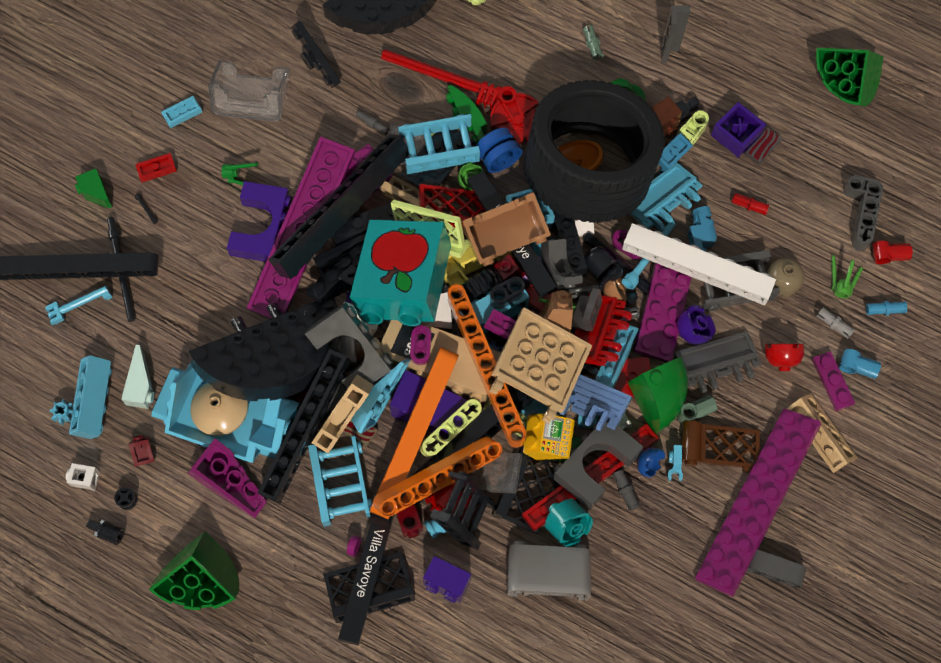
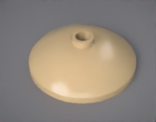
[190,383,249,436]

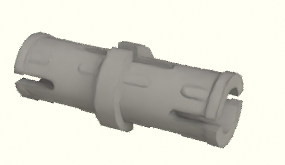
[816,307,855,339]

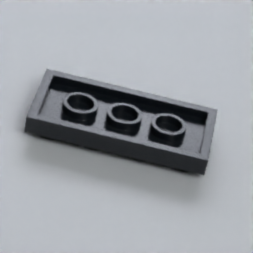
[401,129,474,197]

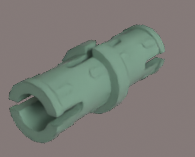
[583,25,604,61]

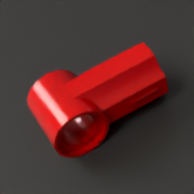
[872,241,913,264]

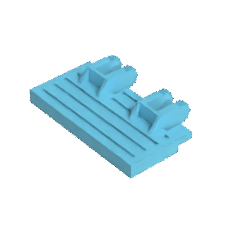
[630,162,702,231]

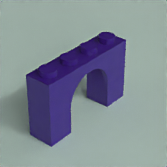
[227,181,292,262]

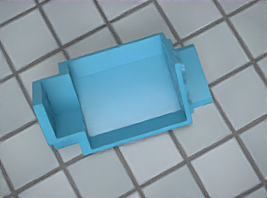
[151,363,299,463]

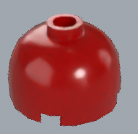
[765,344,804,371]

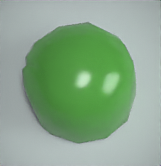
[458,162,483,191]

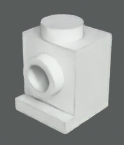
[66,463,100,491]

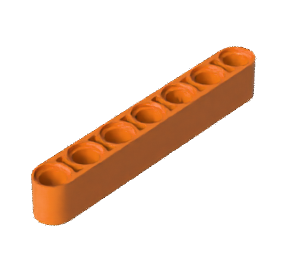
[373,437,502,517]

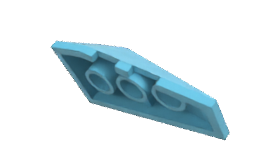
[351,358,411,434]

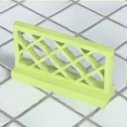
[391,200,469,259]

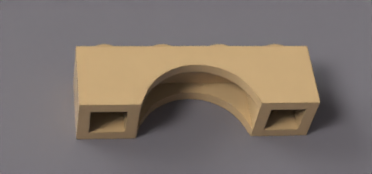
[312,374,374,453]

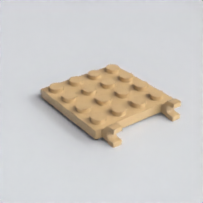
[489,308,592,424]

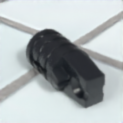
[86,519,125,545]

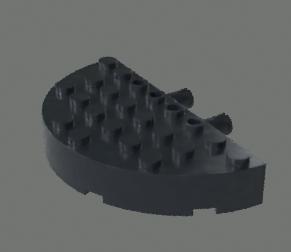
[323,0,437,34]
[188,295,340,401]

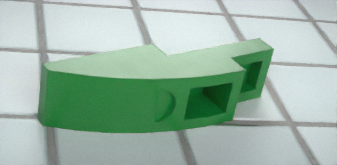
[446,85,487,147]

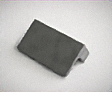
[571,288,603,332]

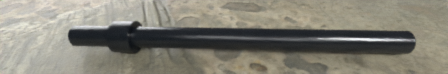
[107,217,135,322]

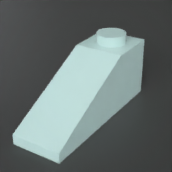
[121,345,154,409]

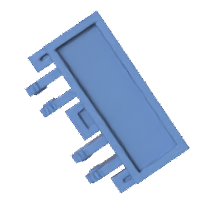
[560,374,632,432]

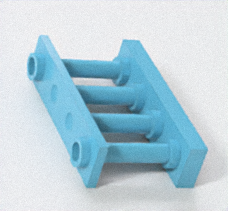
[398,114,480,174]
[308,436,372,527]

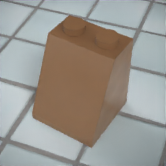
[539,290,573,333]

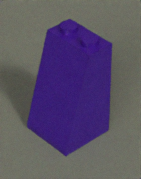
[390,370,473,439]

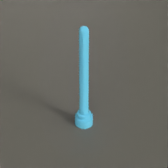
[622,221,676,290]

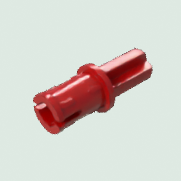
[731,193,770,215]

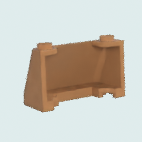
[461,192,551,266]

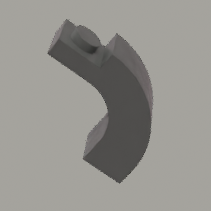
[541,236,583,289]

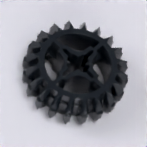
[455,269,504,311]

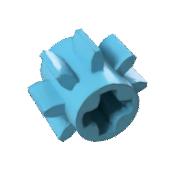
[49,399,73,425]

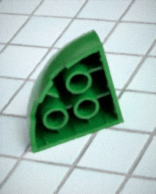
[816,48,884,107]
[627,357,688,434]
[149,531,239,610]

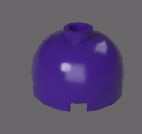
[677,305,716,344]

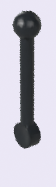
[135,193,157,224]

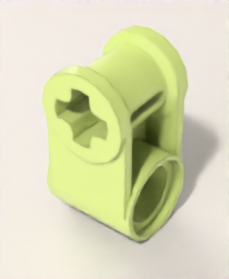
[677,111,709,145]

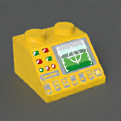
[523,413,575,460]

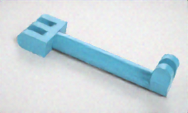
[45,286,112,325]

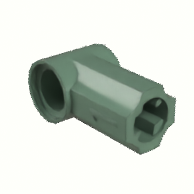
[677,395,718,424]

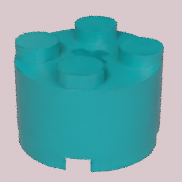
[545,498,593,547]

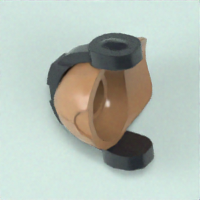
[599,266,638,304]

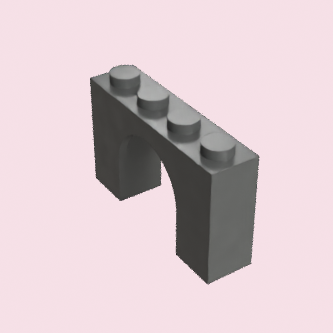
[305,302,394,388]
[554,420,643,510]

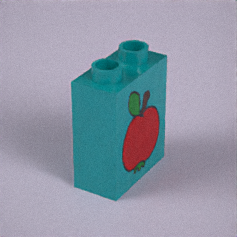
[350,220,451,326]

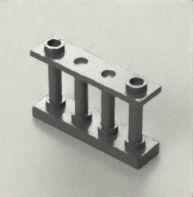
[702,250,780,311]

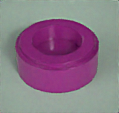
[347,535,361,557]

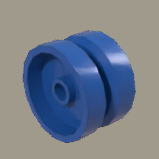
[476,128,523,173]

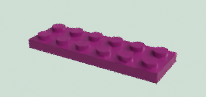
[634,263,691,363]

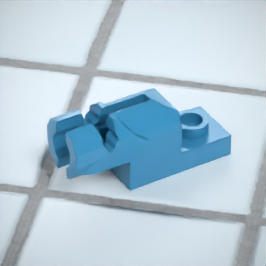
[687,206,717,252]

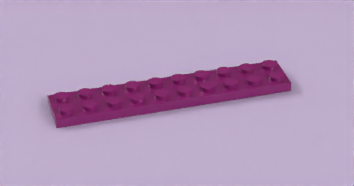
[246,136,356,319]
[695,408,821,597]

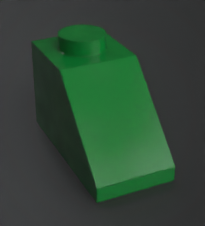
[75,169,112,208]

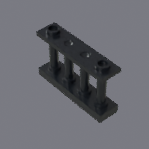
[430,471,497,550]

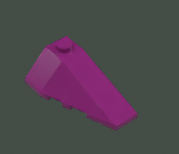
[187,438,267,518]

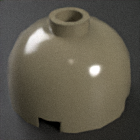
[767,258,804,297]

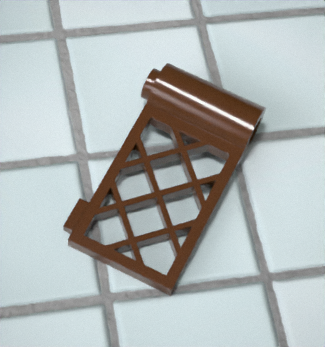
[682,421,760,472]

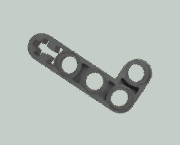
[843,175,883,251]

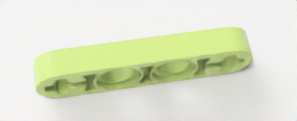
[420,399,482,457]

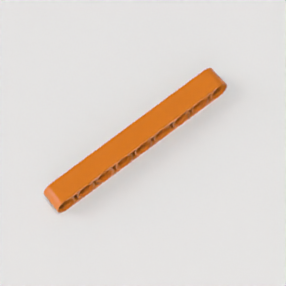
[448,284,526,448]
[369,347,459,519]

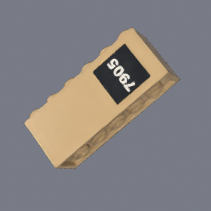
[381,320,501,406]

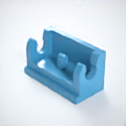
[658,133,693,172]

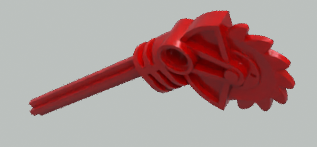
[381,49,539,145]

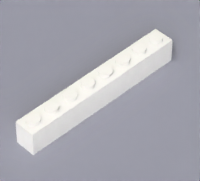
[622,223,776,306]

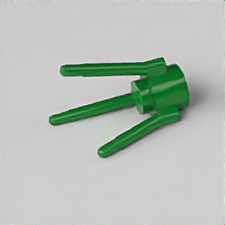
[221,163,258,186]

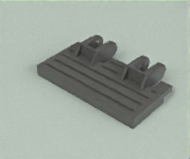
[675,331,762,393]

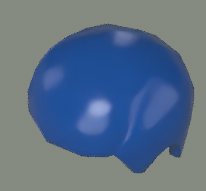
[637,447,665,478]

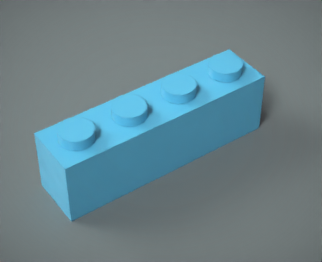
[69,355,112,439]

